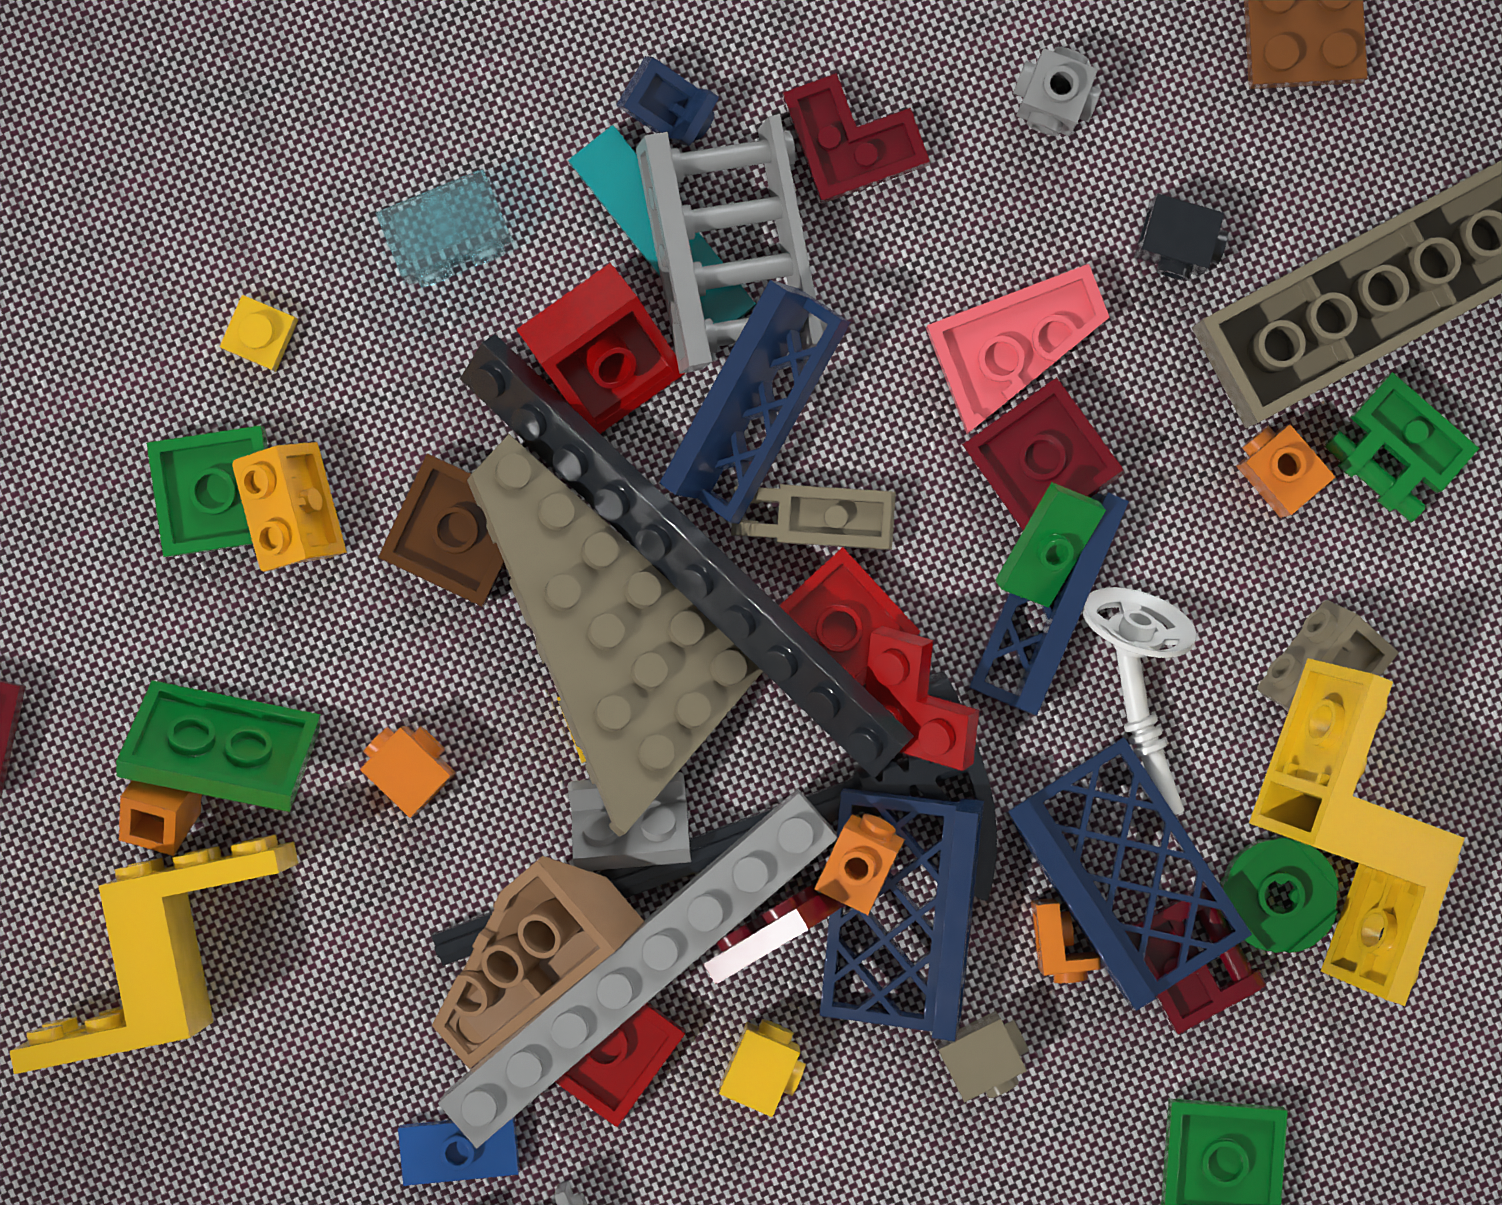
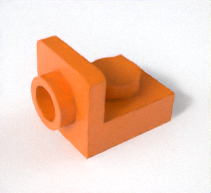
[1031,898,1102,984]

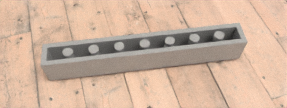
[438,789,837,1149]

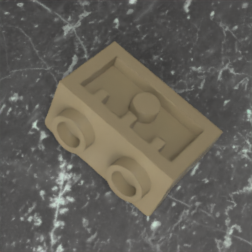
[1257,600,1399,727]

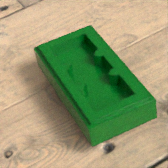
[995,482,1106,608]

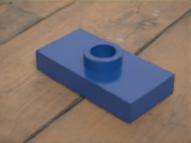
[398,1116,520,1186]

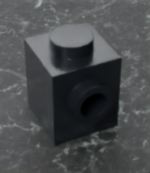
[1134,193,1229,281]

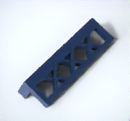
[659,280,851,524]
[968,492,1129,716]

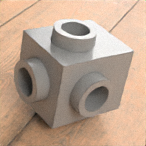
[1013,47,1101,136]

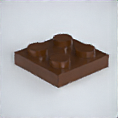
[378,453,505,607]

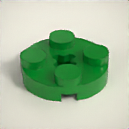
[1220,836,1339,953]

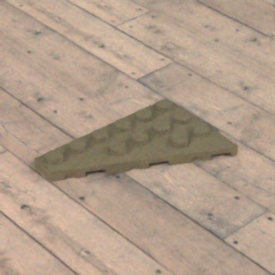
[467,434,763,837]

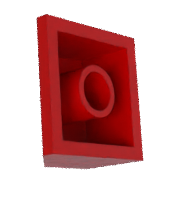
[516,262,685,434]

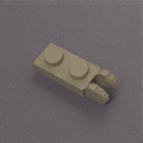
[731,484,896,550]

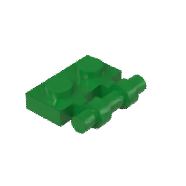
[1324,372,1480,523]

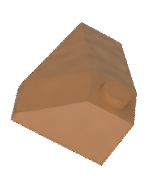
[432,856,645,1069]

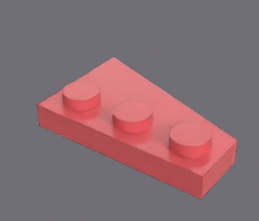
[926,264,1109,434]

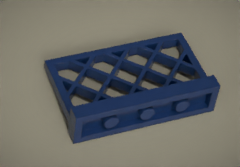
[1005,737,1252,1011]
[820,788,984,1041]

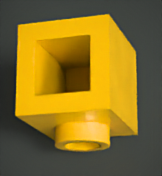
[719,1019,806,1117]

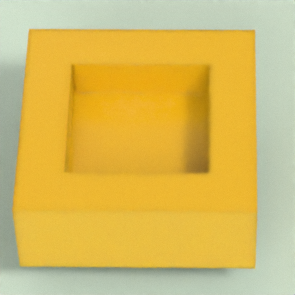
[219,295,298,372]

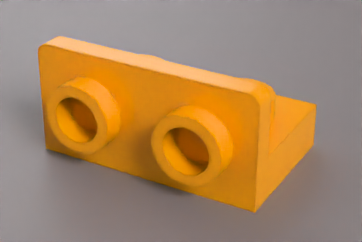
[232,442,347,572]

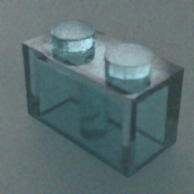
[376,168,514,288]

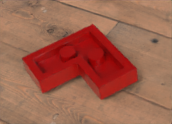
[865,626,979,771]

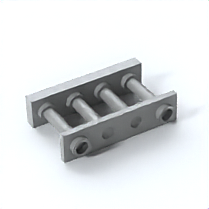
[636,115,828,374]

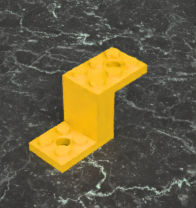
[1249,658,1465,1006]
[10,834,299,1074]

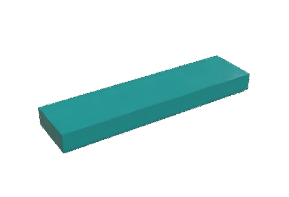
[568,125,756,324]

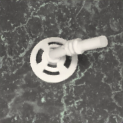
[1082,587,1196,815]

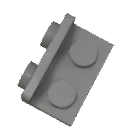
[568,772,691,871]

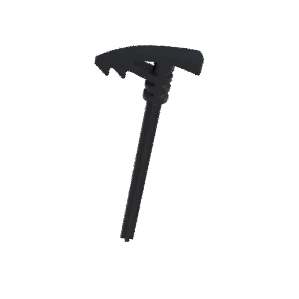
[431,671,997,966]

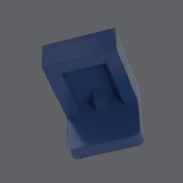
[616,56,719,146]

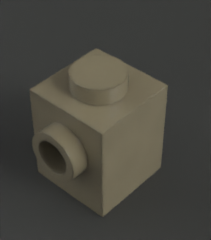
[935,1011,1029,1103]

